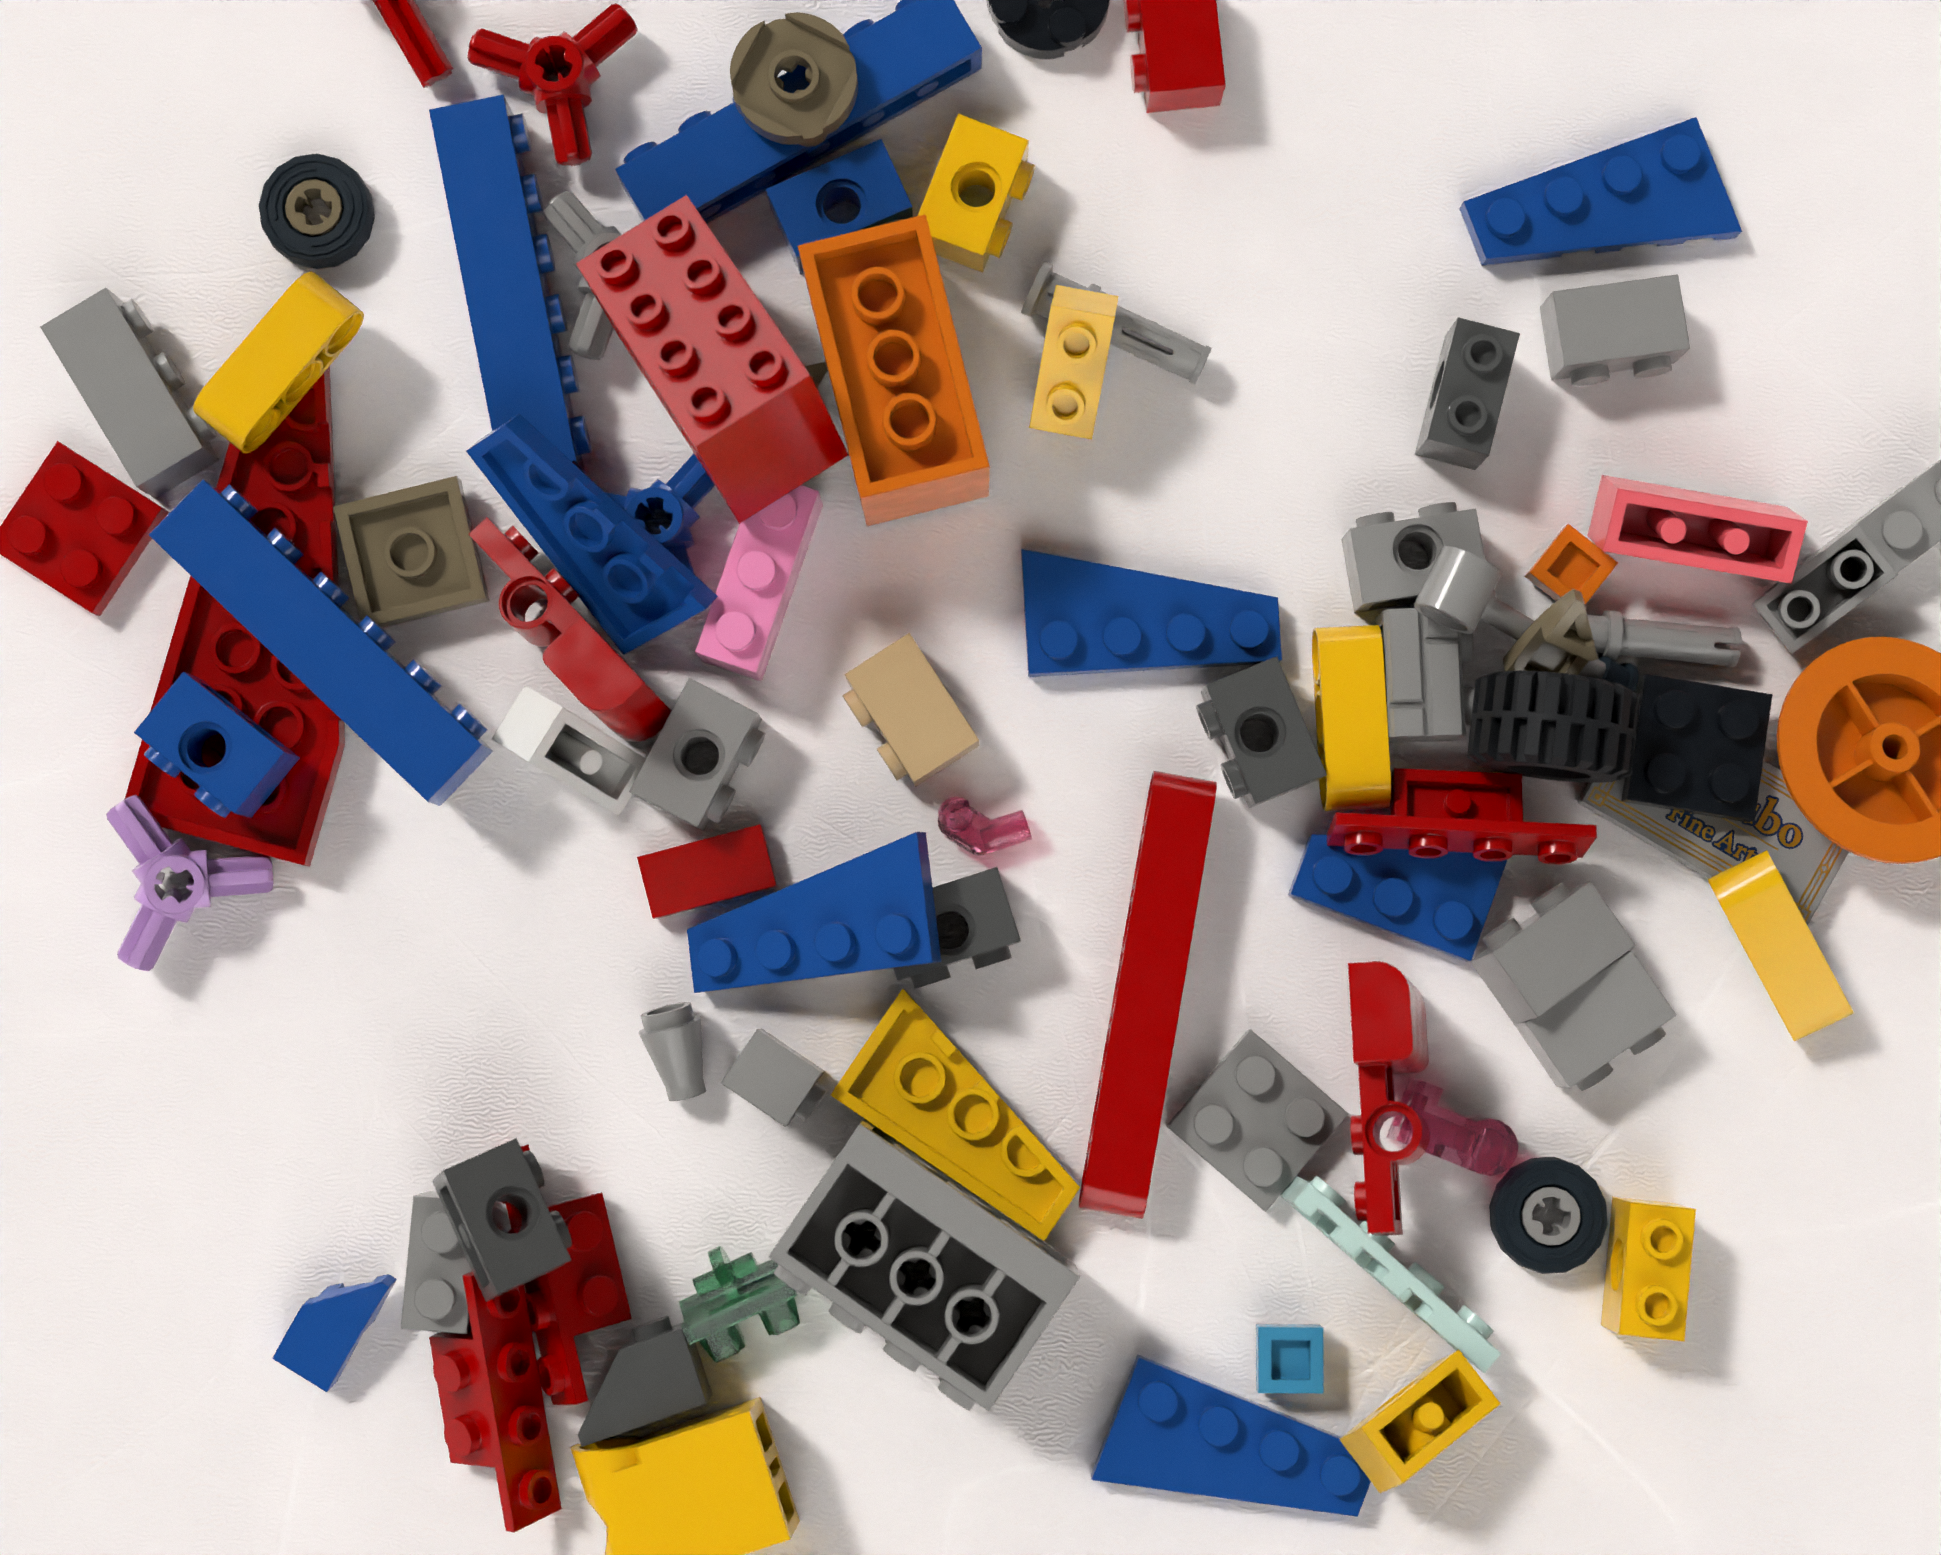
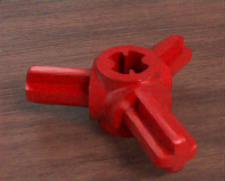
[467,3,638,166]

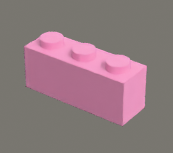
[695,485,823,682]

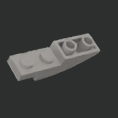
[1752,459,1941,654]

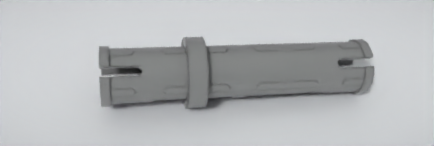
[1588,610,1742,668]

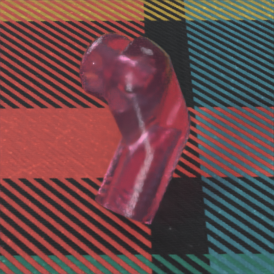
[938,796,1032,856]

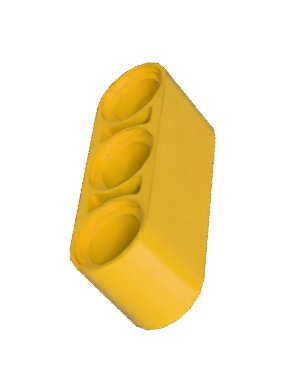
[193,271,364,454]
[1312,625,1391,811]
[1707,850,1854,1042]

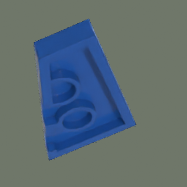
[1288,834,1508,962]

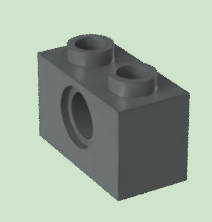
[1415,317,1520,470]
[1196,656,1327,808]
[894,867,1021,989]
[432,1138,572,1302]

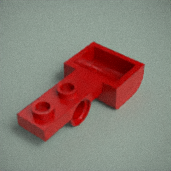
[468,517,672,742]
[1348,961,1430,1236]

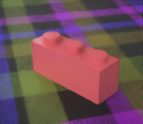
[1587,475,1808,584]

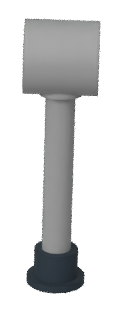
[1414,546,1639,691]

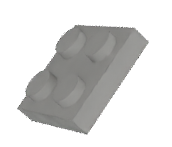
[1166,1029,1349,1212]

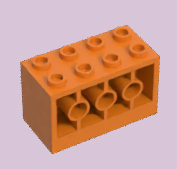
[798,214,990,526]

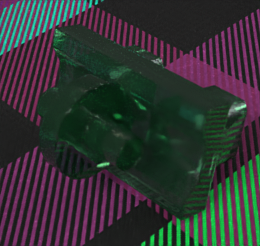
[679,1245,800,1363]

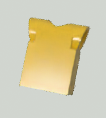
[571,1397,800,1555]

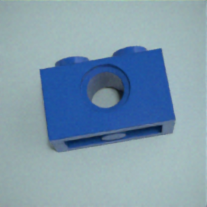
[766,139,913,274]
[134,671,300,818]

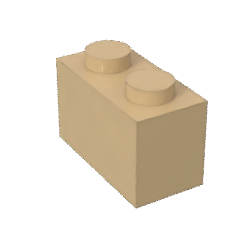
[842,633,979,787]

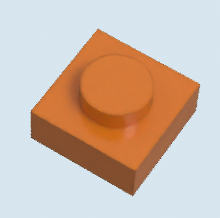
[1524,524,1618,604]

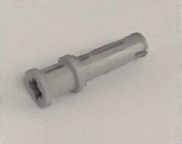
[1021,261,1212,384]

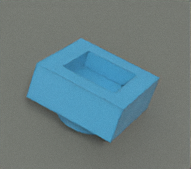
[1256,1324,1324,1394]

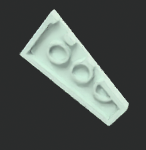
[1280,1175,1502,1373]

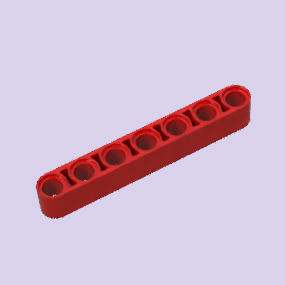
[1078,771,1217,1219]

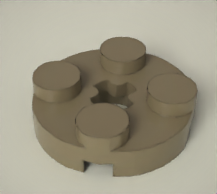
[730,12,858,147]

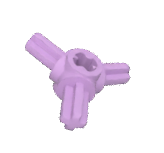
[106,795,274,971]

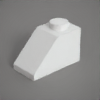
[491,685,646,816]

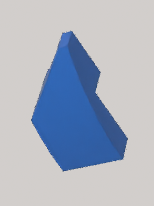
[272,1274,397,1392]

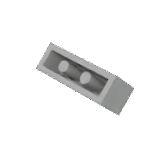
[40,287,220,499]

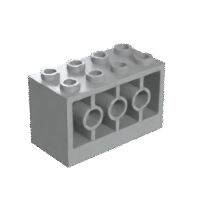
[768,1119,1080,1411]

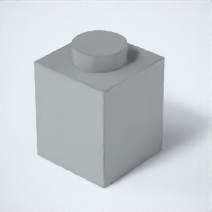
[721,1028,827,1127]

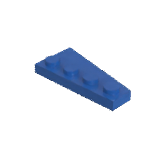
[1459,117,1742,266]
[466,414,718,655]
[1021,549,1282,677]

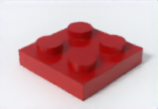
[0,441,169,617]

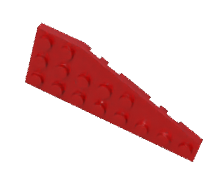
[125,366,345,867]

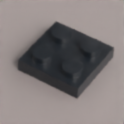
[1621,674,1773,822]

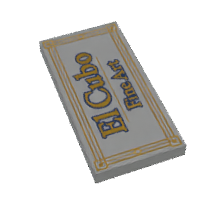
[1577,760,1849,926]

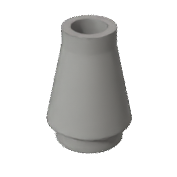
[638,1002,706,1101]

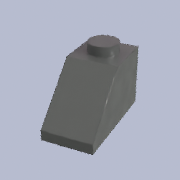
[577,1316,713,1447]

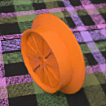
[1777,637,1941,864]

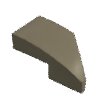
[1503,589,1598,675]

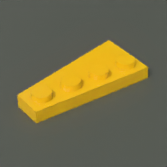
[830,988,1080,1241]

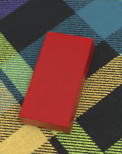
[637,824,778,919]

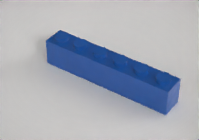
[615,0,982,224]
[429,95,592,473]
[149,479,493,806]

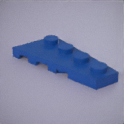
[687,832,941,993]
[1090,1354,1371,1517]

